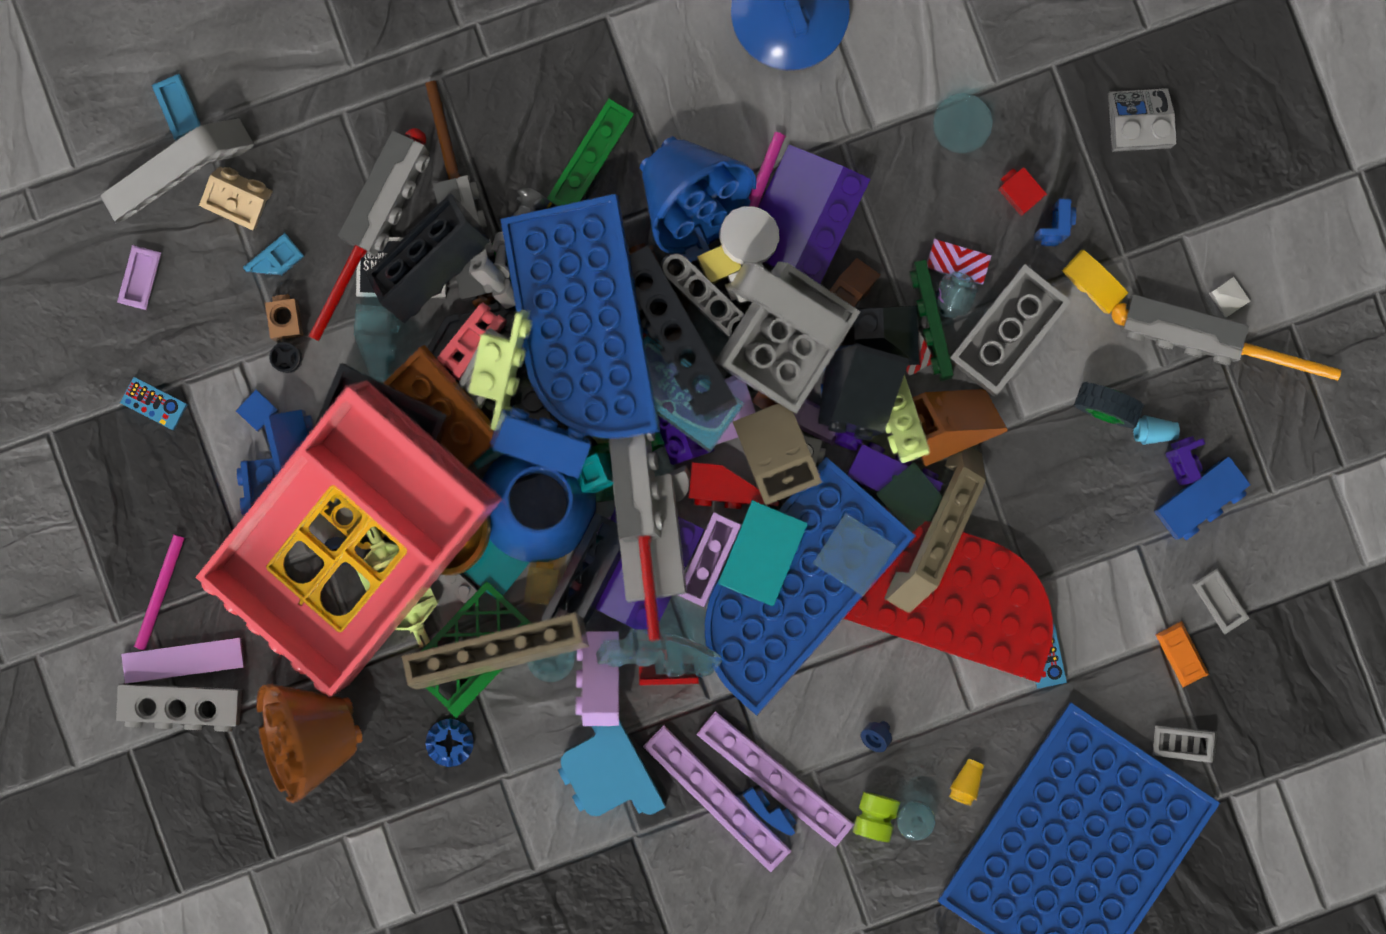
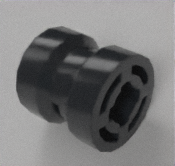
[269,342,303,374]

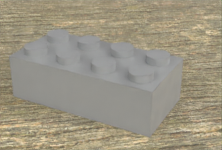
[950,264,1072,397]

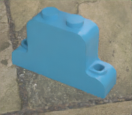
[558,719,666,816]

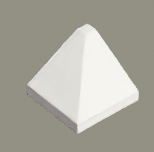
[1209,277,1250,318]

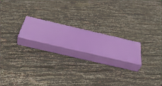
[121,638,245,684]

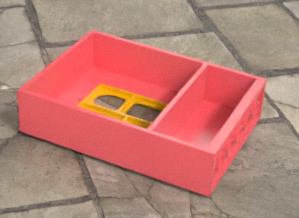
[196,380,502,697]

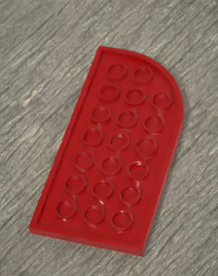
[844,506,1053,683]

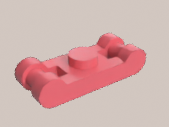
[437,303,507,381]

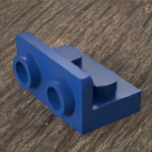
[237,458,277,516]

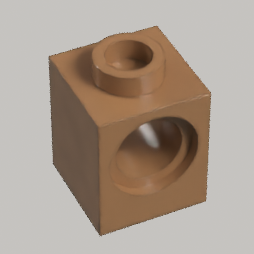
[265,294,303,340]

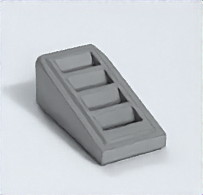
[1152,725,1217,763]

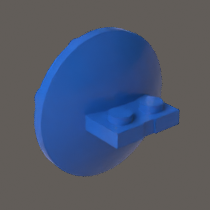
[731,0,850,71]

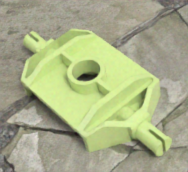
[357,527,439,648]

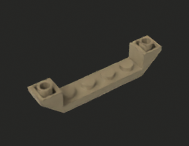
[884,447,986,613]

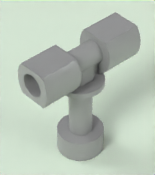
[469,231,515,309]

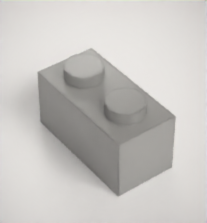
[438,573,478,604]

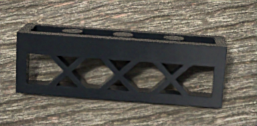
[541,513,621,627]

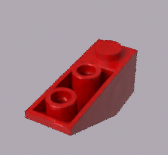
[689,462,779,509]

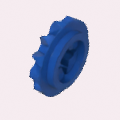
[425,719,474,767]

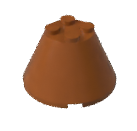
[256,684,362,803]

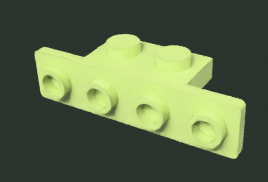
[468,310,532,430]
[886,375,930,463]

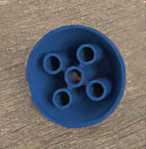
[640,136,757,254]

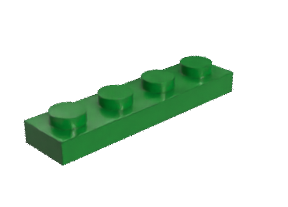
[547,99,634,207]

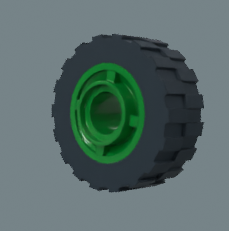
[1074,382,1144,428]

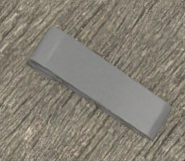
[729,262,849,351]

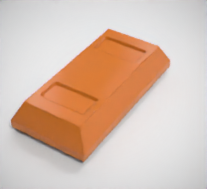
[1155,621,1209,688]

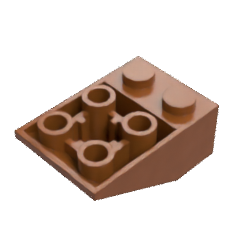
[912,389,1008,467]

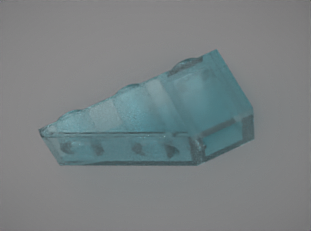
[353,304,399,383]

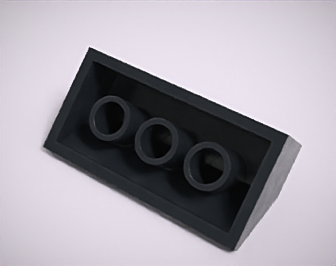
[366,193,490,323]

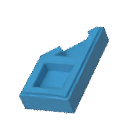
[243,233,305,275]

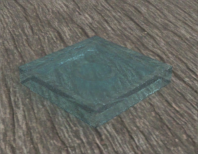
[813,513,897,597]

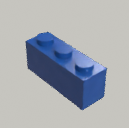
[490,408,591,478]
[1154,456,1251,540]

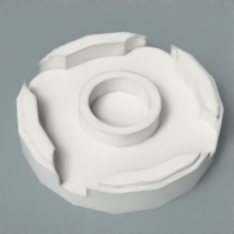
[719,206,779,265]

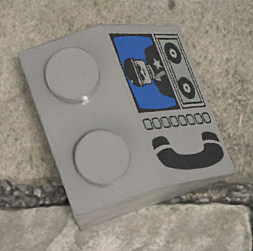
[1108,89,1176,152]

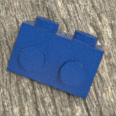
[1034,199,1076,246]

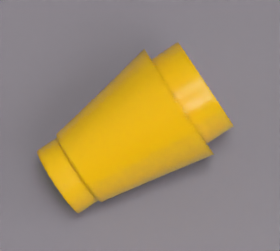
[949,759,984,806]

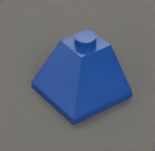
[263,410,314,475]

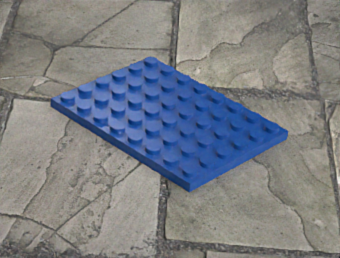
[937,702,1220,934]

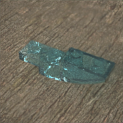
[596,629,722,677]

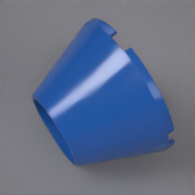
[482,453,596,563]

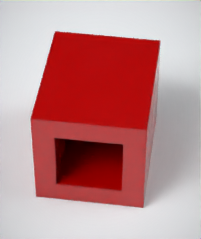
[998,167,1047,216]

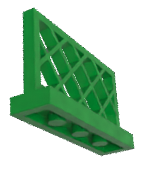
[421,581,533,718]

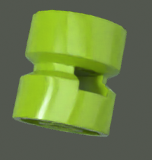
[852,791,900,843]

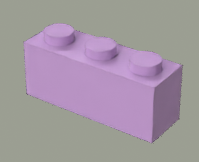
[678,513,742,607]
[576,631,619,726]

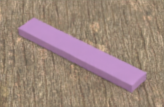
[696,711,854,847]
[643,725,791,872]

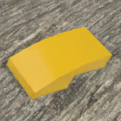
[1062,249,1129,314]

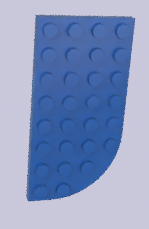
[501,194,660,439]
[705,457,916,716]

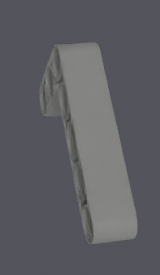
[101,118,254,223]
[660,254,745,339]

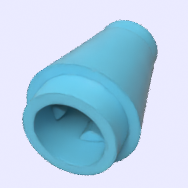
[1133,415,1180,445]

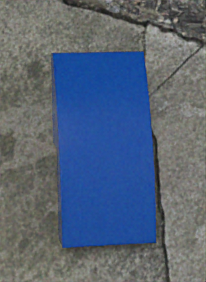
[743,787,797,836]

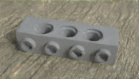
[116,684,242,732]

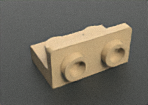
[199,167,273,230]

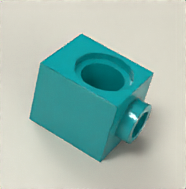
[577,453,613,493]

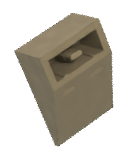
[733,403,822,505]

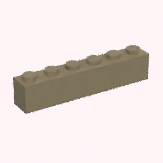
[402,613,589,690]

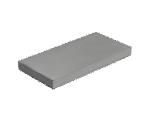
[613,474,687,602]

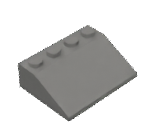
[714,261,860,414]

